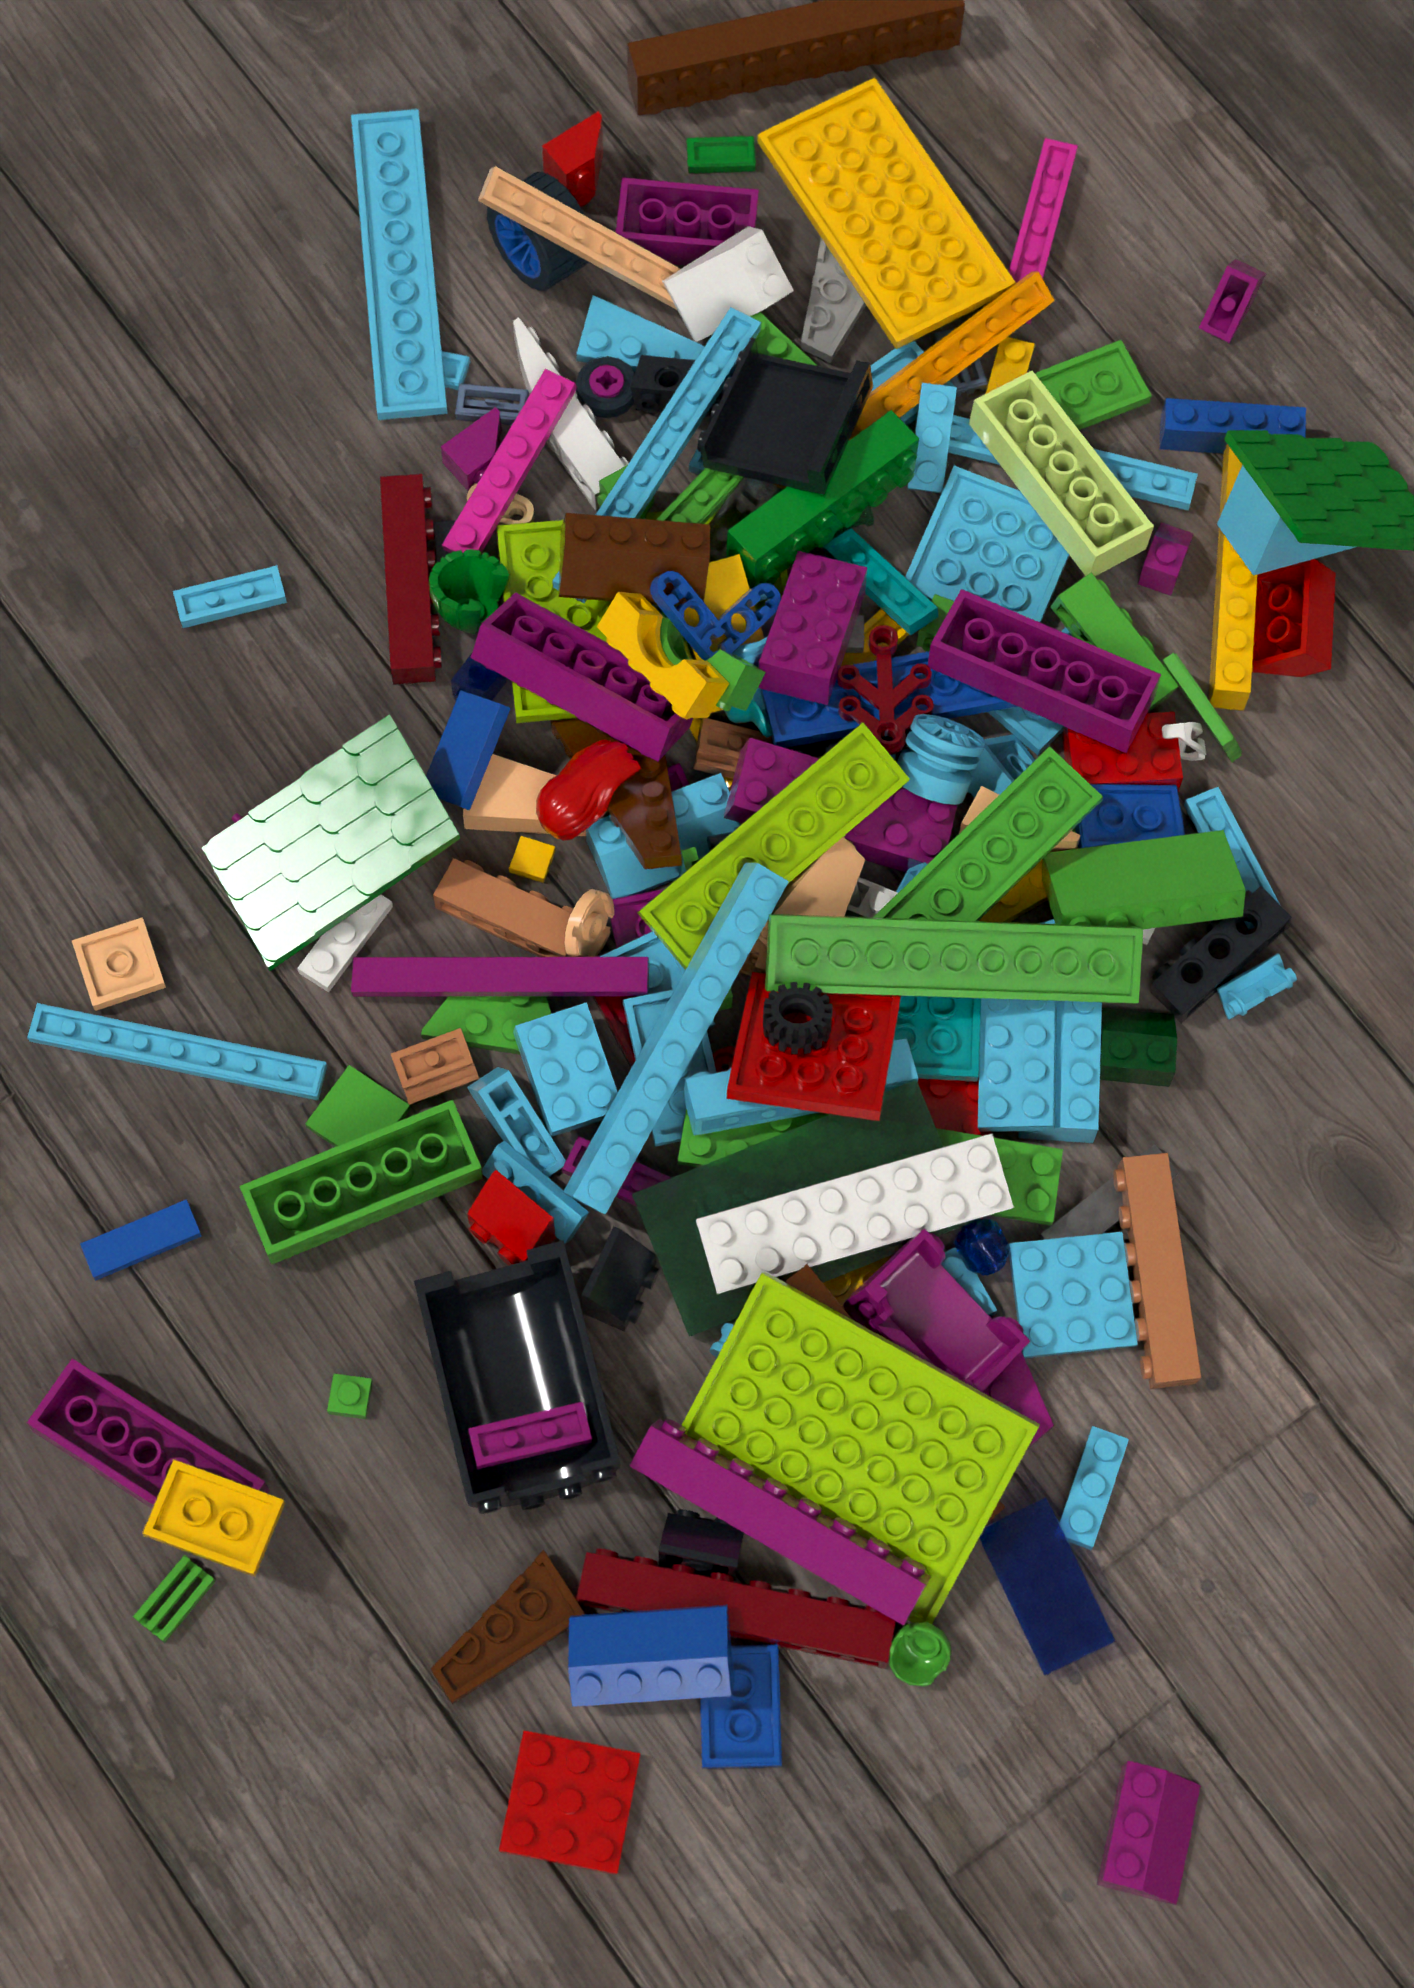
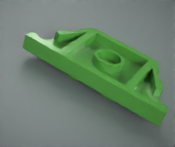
[421,996,551,1055]

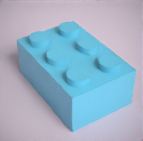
[513,1002,618,1137]

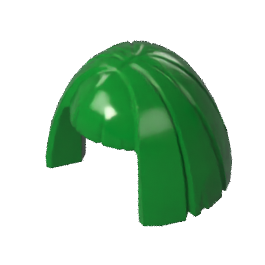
[429,549,510,634]

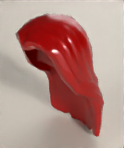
[536,739,641,841]

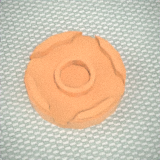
[564,889,614,957]

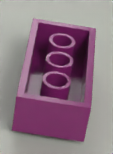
[616,178,759,265]
[758,551,867,705]

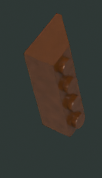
[558,513,710,606]

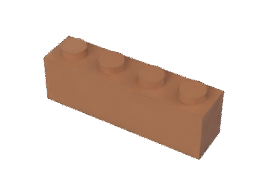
[433,858,573,957]

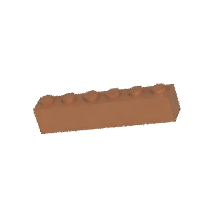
[1113,1153,1201,1389]

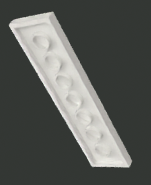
[696,1134,1014,1294]

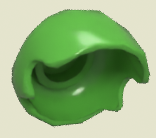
[889,1622,952,1686]

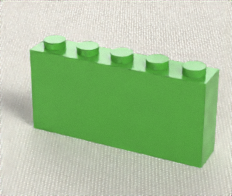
[1042,830,1246,930]

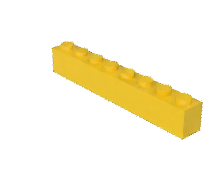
[1208,444,1257,711]

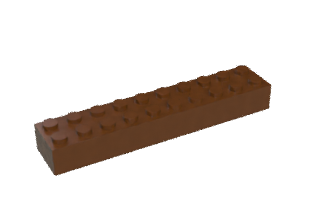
[627,0,965,116]

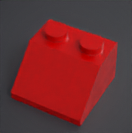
[542,111,603,207]
[467,1170,556,1265]

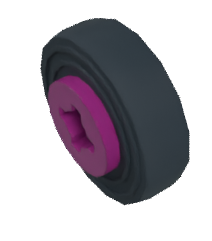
[576,356,635,419]

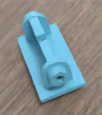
[1217,953,1297,1019]

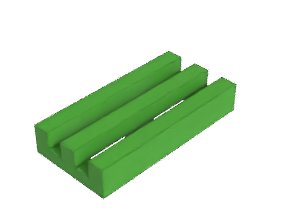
[133,1555,216,1643]

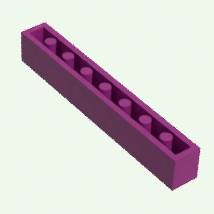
[629,1419,931,1625]

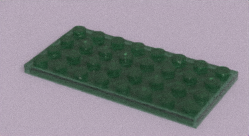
[632,1080,974,1337]

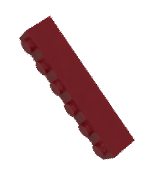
[380,474,442,685]

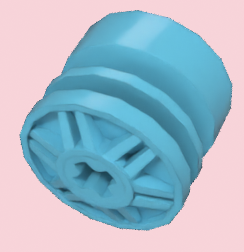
[897,714,986,805]

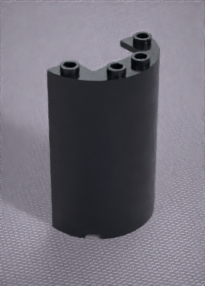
[414,1240,621,1514]

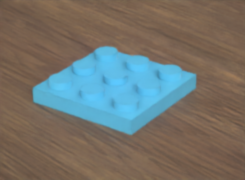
[1008,1232,1138,1358]

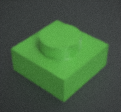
[327,1374,373,1419]

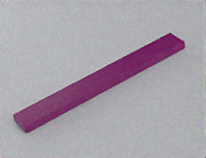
[351,957,650,997]

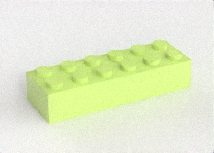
[969,371,1154,576]

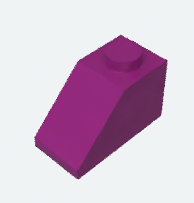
[1199,259,1266,343]
[441,407,502,491]
[1138,522,1194,596]

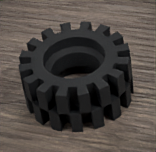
[763,982,833,1055]

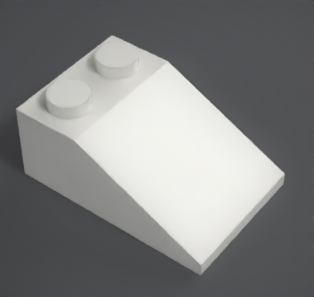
[662,227,794,342]

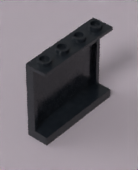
[697,338,873,495]

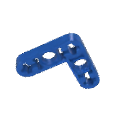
[650,571,781,661]

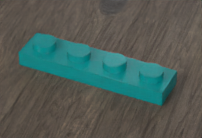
[823,528,939,635]

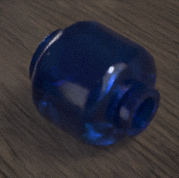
[954,1218,1011,1276]

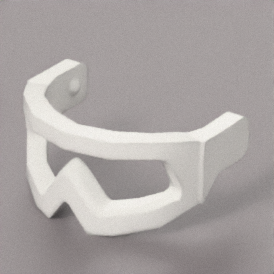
[1162,722,1206,761]

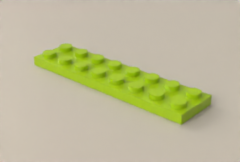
[637,723,910,970]

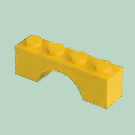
[597,592,730,719]

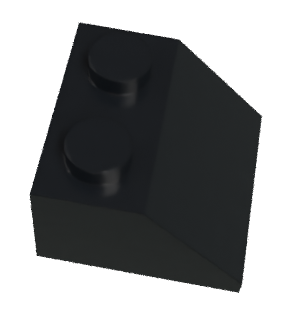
[582,1226,660,1332]
[658,1509,744,1581]

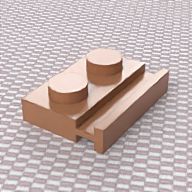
[693,718,772,779]
[391,1028,480,1105]

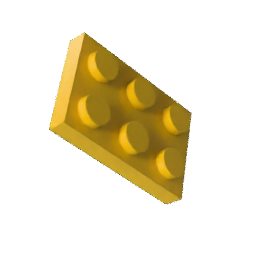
[143,1459,285,1577]

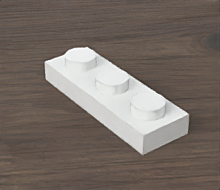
[297,894,393,992]

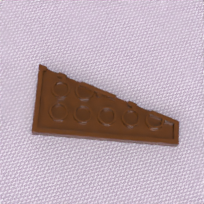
[551,718,682,870]

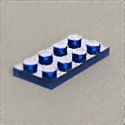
[979,1497,1117,1676]

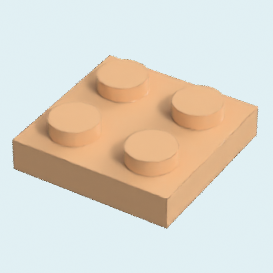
[72,917,166,1011]

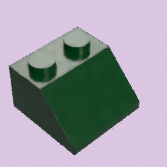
[1100,1007,1177,1087]

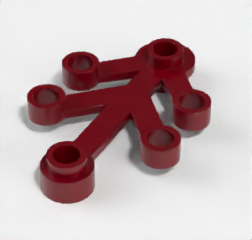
[837,625,934,755]

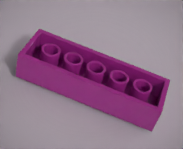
[927,589,1161,753]
[471,592,693,761]
[724,738,957,873]
[26,1358,270,1509]

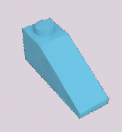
[467,1067,566,1177]

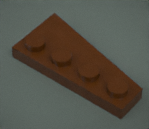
[431,1550,585,1705]

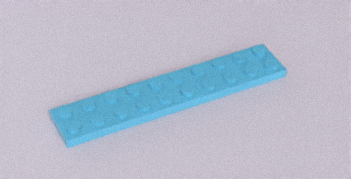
[351,109,447,420]

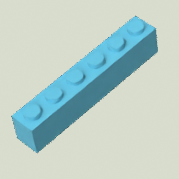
[683,1038,918,1136]

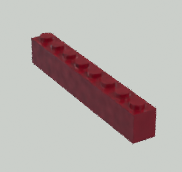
[576,1548,896,1669]

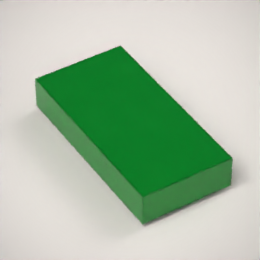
[687,136,756,174]

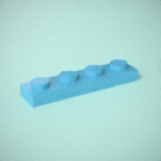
[1184,787,1281,930]

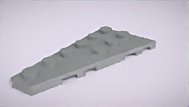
[800,238,866,363]

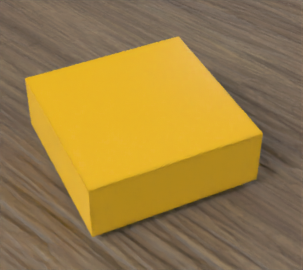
[509,836,556,883]

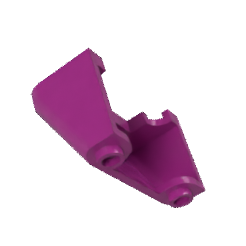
[843,1228,1030,1392]

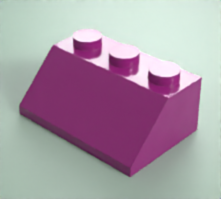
[1097,1760,1201,1906]

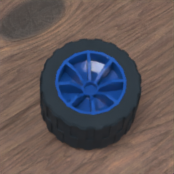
[486,172,590,291]

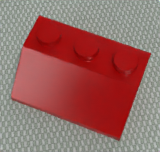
[1252,559,1336,677]

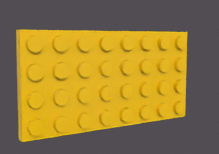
[757,77,1016,349]

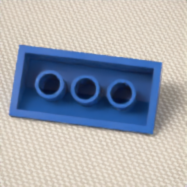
[568,1605,735,1707]

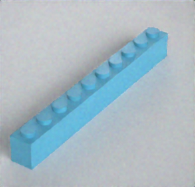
[563,863,789,1214]

